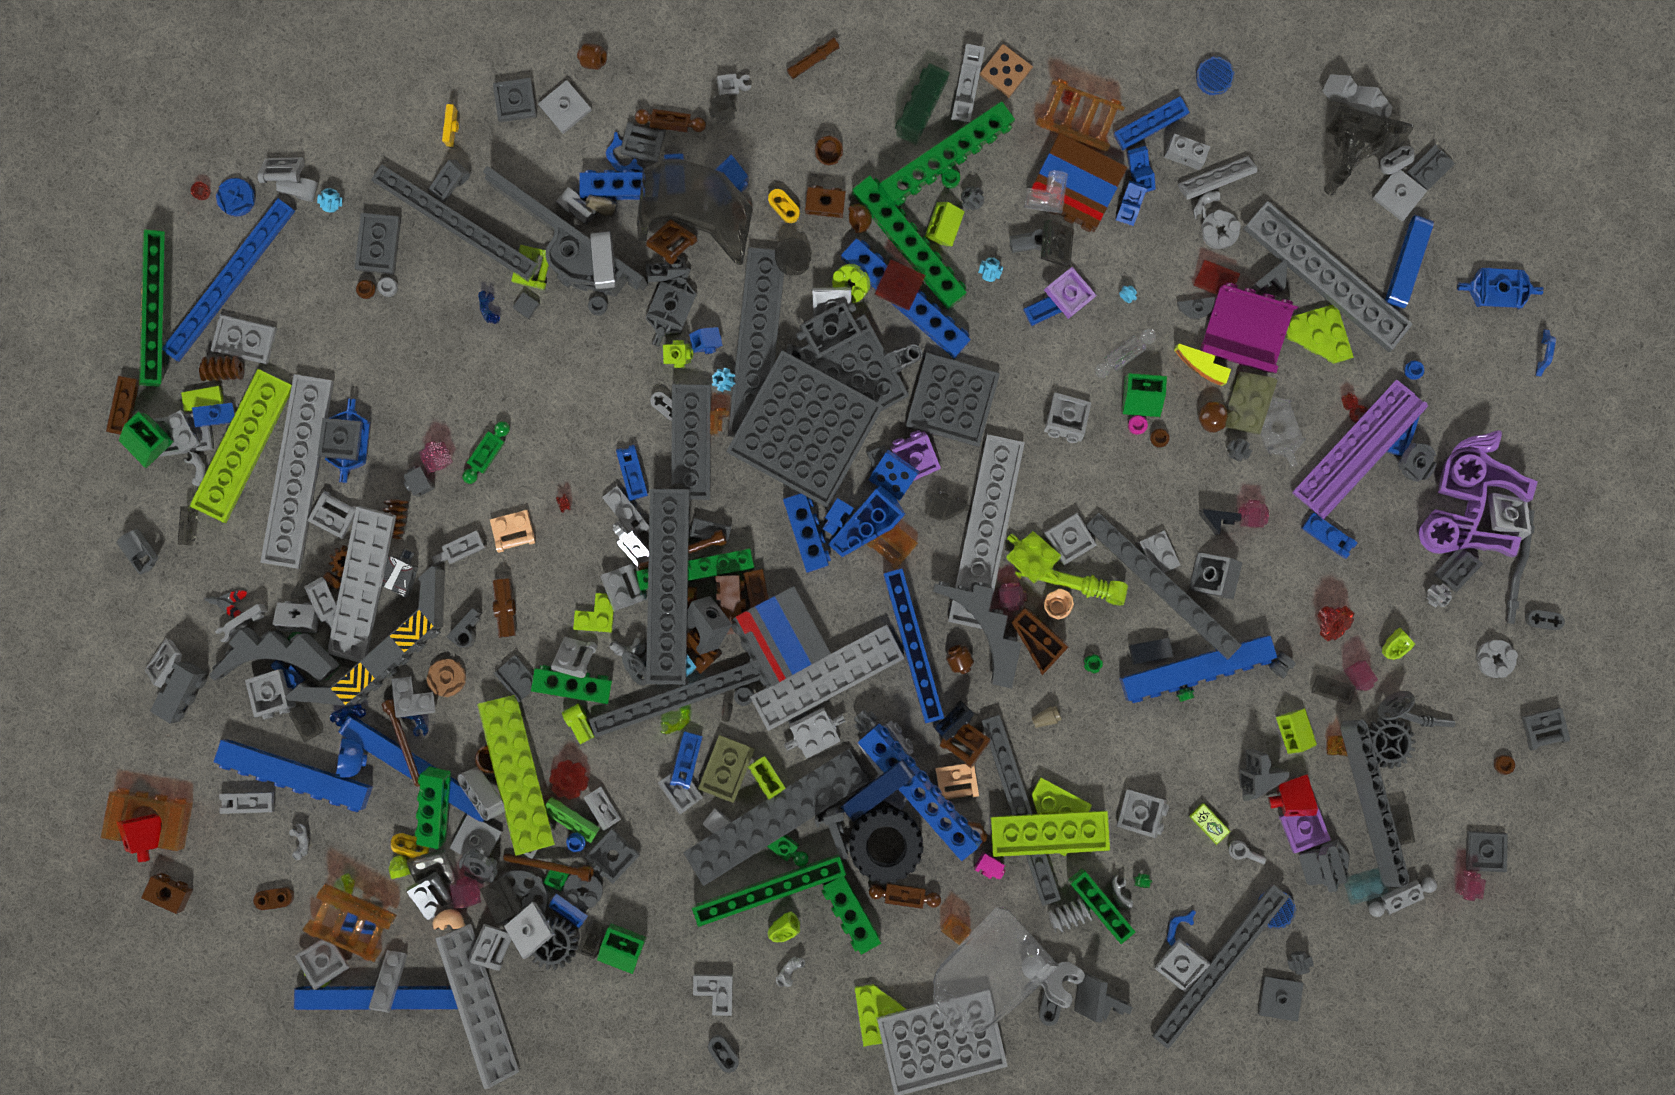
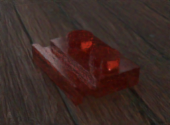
[1193,259,1240,295]

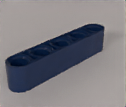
[841,759,915,822]

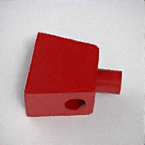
[1268,774,1318,817]
[117,814,161,862]

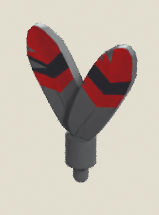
[204,590,247,618]

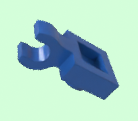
[271,660,306,690]

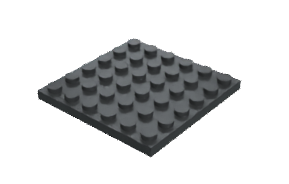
[726,350,883,508]

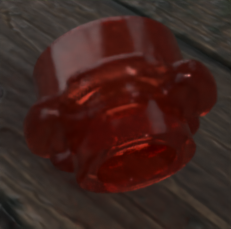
[1341,392,1358,410]

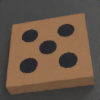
[980,44,1033,98]

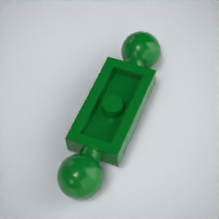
[462,421,510,484]
[767,835,809,867]

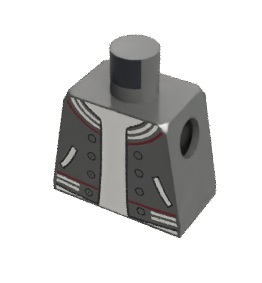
[382,549,418,597]

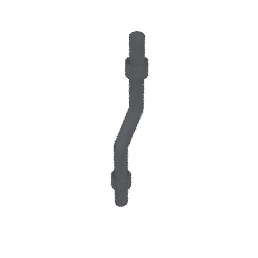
[1507,510,1535,624]

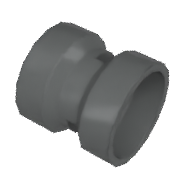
[1269,652,1296,679]

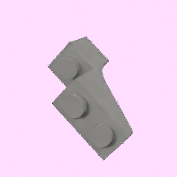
[1323,74,1393,124]

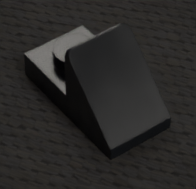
[1199,509,1242,535]

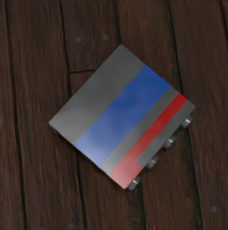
[731,586,831,689]

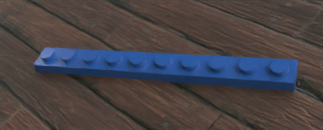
[162,198,295,362]

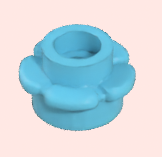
[1119,286,1137,303]

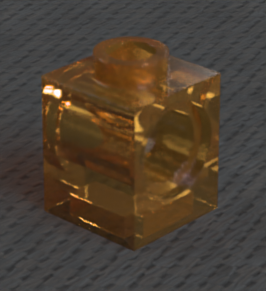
[940,913,972,945]

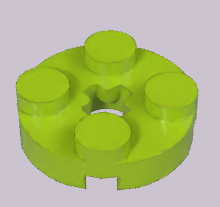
[832,264,870,303]

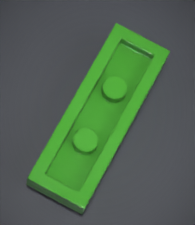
[545,797,600,843]

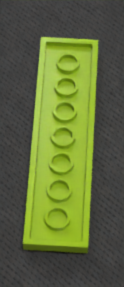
[190,369,292,523]
[477,695,555,856]

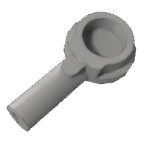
[1228,840,1266,864]

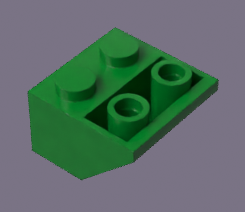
[1122,373,1167,417]
[119,412,174,468]
[597,923,647,974]

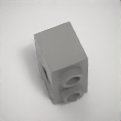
[1164,134,1211,170]
[273,601,319,634]

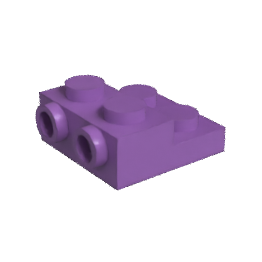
[889,430,941,480]

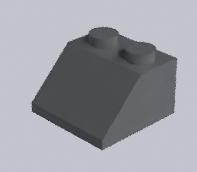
[1189,553,1242,600]

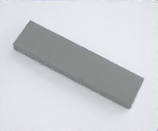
[1179,156,1257,200]

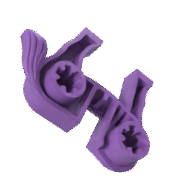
[1419,430,1538,557]

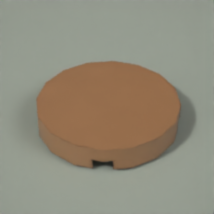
[427,659,466,697]

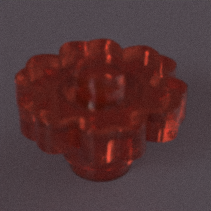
[1318,606,1355,642]
[549,759,590,800]

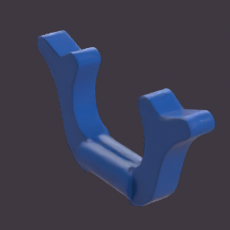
[606,132,643,172]
[1536,329,1556,377]
[1166,910,1196,946]

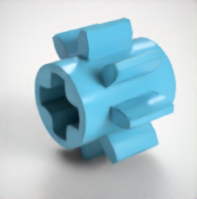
[317,188,342,212]
[978,258,1003,282]
[712,368,736,392]

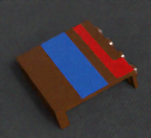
[1027,133,1127,232]

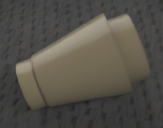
[586,195,616,216]
[1032,706,1062,728]

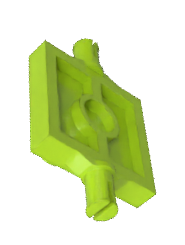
[1006,531,1061,584]

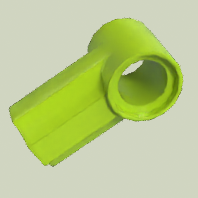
[562,703,595,744]

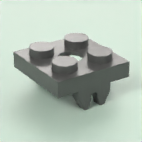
[585,828,640,884]

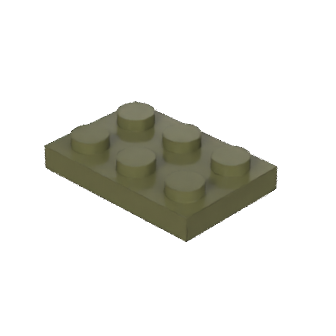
[1225,371,1278,435]
[698,734,755,803]

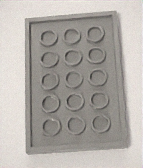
[877,988,1008,1095]

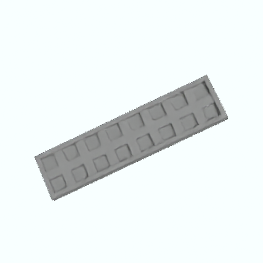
[327,505,396,662]
[750,625,905,731]
[435,924,519,1089]

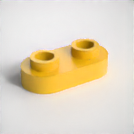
[768,189,800,223]
[391,833,429,859]

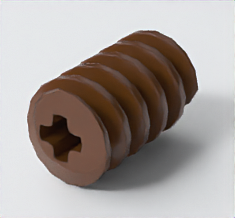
[199,355,244,381]
[382,499,409,540]

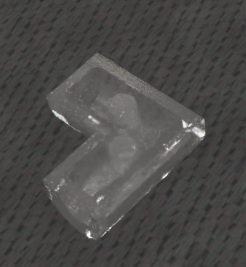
[1024,171,1068,214]

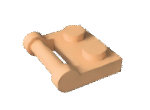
[490,510,536,553]
[935,763,979,800]

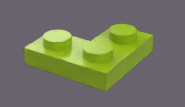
[573,593,614,633]

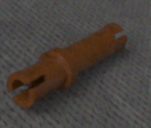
[786,37,840,80]

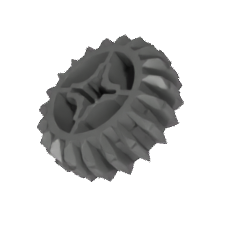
[1368,718,1416,769]
[529,916,579,970]

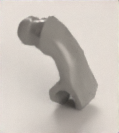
[1193,191,1220,219]
[184,452,206,487]
[609,638,645,656]
[289,824,309,860]
[1112,875,1133,909]
[776,956,805,987]

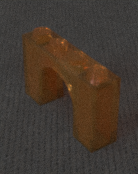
[101,788,193,851]

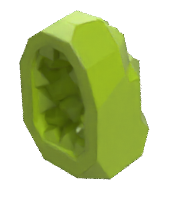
[1382,628,1415,660]
[389,855,414,879]
[768,911,800,943]

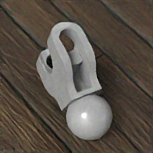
[1022,954,1085,1008]

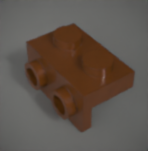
[687,627,722,674]

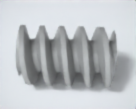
[1049,898,1093,935]

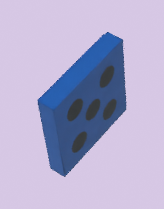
[868,450,920,501]

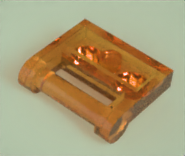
[867,525,918,570]

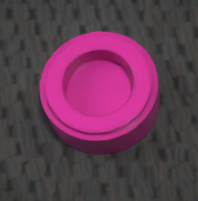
[1128,415,1148,435]

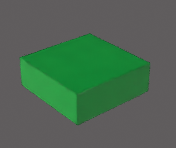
[544,870,569,891]

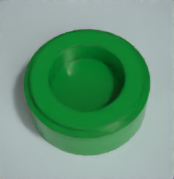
[941,169,960,189]

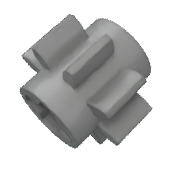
[1426,584,1452,608]

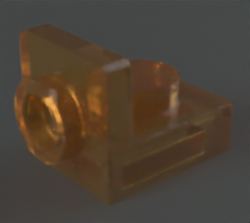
[710,408,730,436]
[1327,735,1348,757]

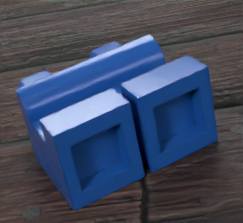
[823,498,854,535]

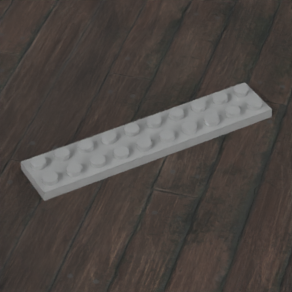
[260,374,334,569]
[948,434,1025,629]

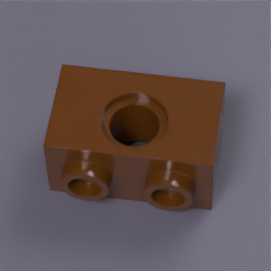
[805,185,846,218]
[141,873,193,914]

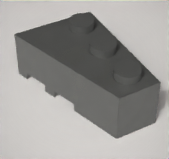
[150,662,208,724]

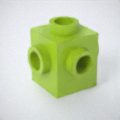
[663,340,693,368]

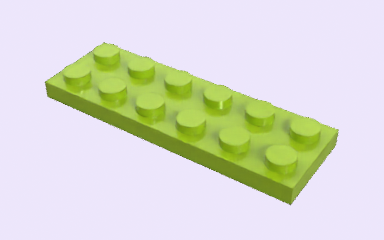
[990,811,1110,857]

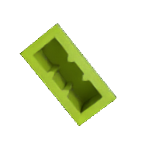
[925,202,965,247]
[1276,708,1317,754]
[748,756,786,800]

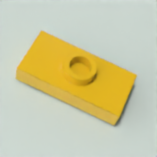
[442,104,459,147]

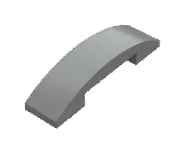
[951,44,985,123]

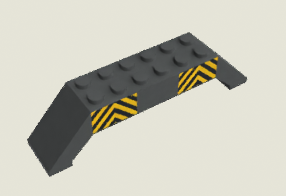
[286,566,445,705]

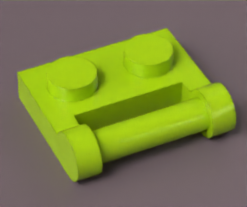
[511,245,549,290]

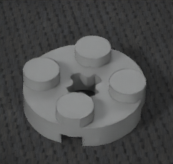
[1201,210,1241,249]
[1476,640,1518,678]

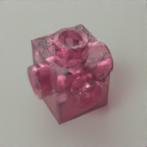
[419,441,453,473]

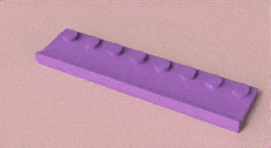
[1292,379,1428,520]

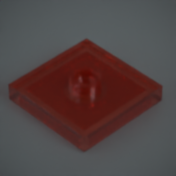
[874,260,926,311]

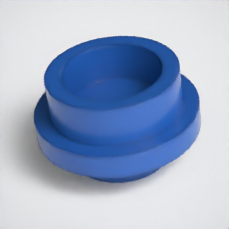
[1404,360,1424,380]
[566,833,586,852]

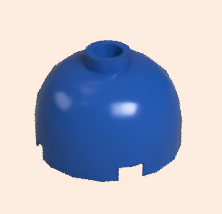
[335,738,367,778]

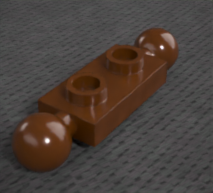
[635,109,706,133]
[868,883,941,909]

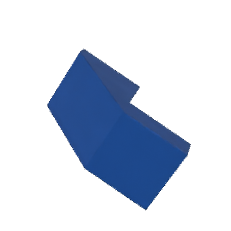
[1127,146,1156,192]

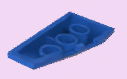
[828,485,905,557]

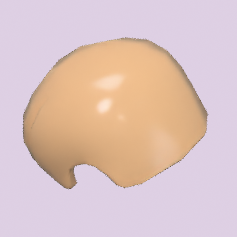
[1044,589,1074,619]
[432,909,465,930]

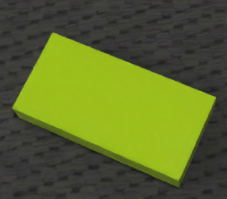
[181,386,224,412]

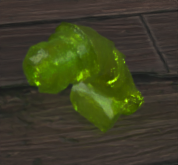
[660,709,691,734]
[330,873,355,909]

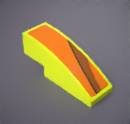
[1174,344,1231,386]

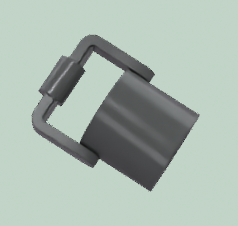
[116,529,158,575]

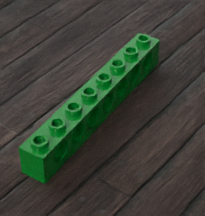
[878,101,1015,208]
[852,176,967,310]

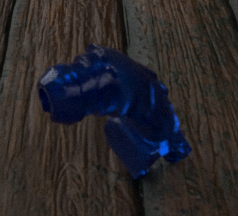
[478,290,500,324]
[330,704,366,726]
[401,715,429,737]

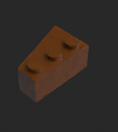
[715,575,746,634]
[1012,606,1068,676]

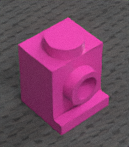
[974,851,1005,880]

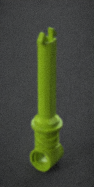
[1015,570,1128,606]

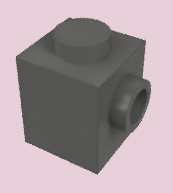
[403,466,435,497]

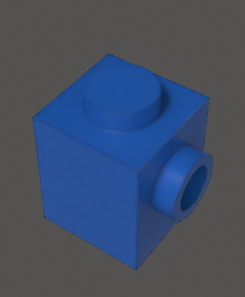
[689,327,723,354]

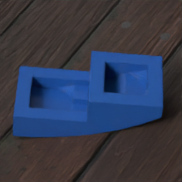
[1116,180,1147,226]

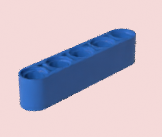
[1385,215,1434,309]

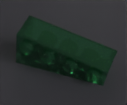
[895,63,950,146]

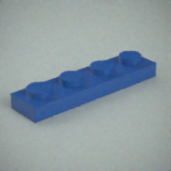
[1113,96,1190,151]

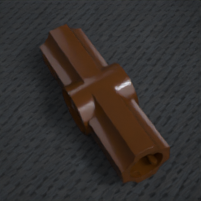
[493,578,516,638]

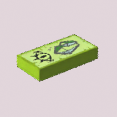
[1189,803,1230,845]

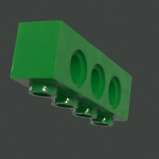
[531,665,612,704]
[415,767,451,849]
[1068,868,1136,944]
[821,876,882,955]

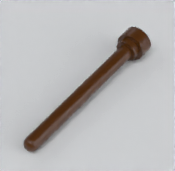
[638,529,727,570]
[381,699,420,787]
[503,853,594,882]

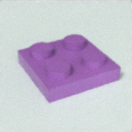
[1044,267,1097,319]
[1279,805,1331,854]

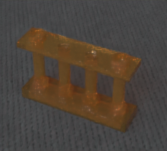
[1036,78,1125,152]
[302,883,397,962]

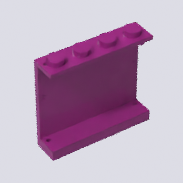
[1200,283,1298,374]

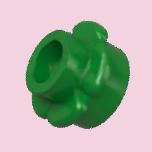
[1084,654,1103,673]
[1176,687,1195,702]
[1134,873,1153,888]

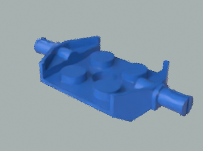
[1457,268,1544,309]
[325,398,370,483]

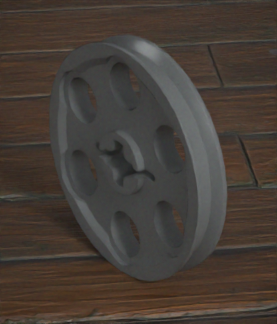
[489,869,549,925]

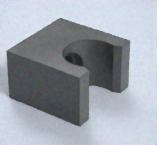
[687,596,732,655]

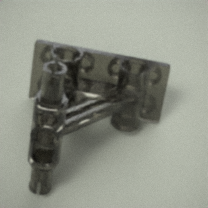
[1324,106,1414,195]

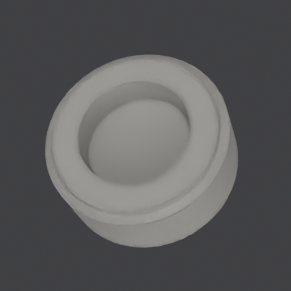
[378,277,398,297]

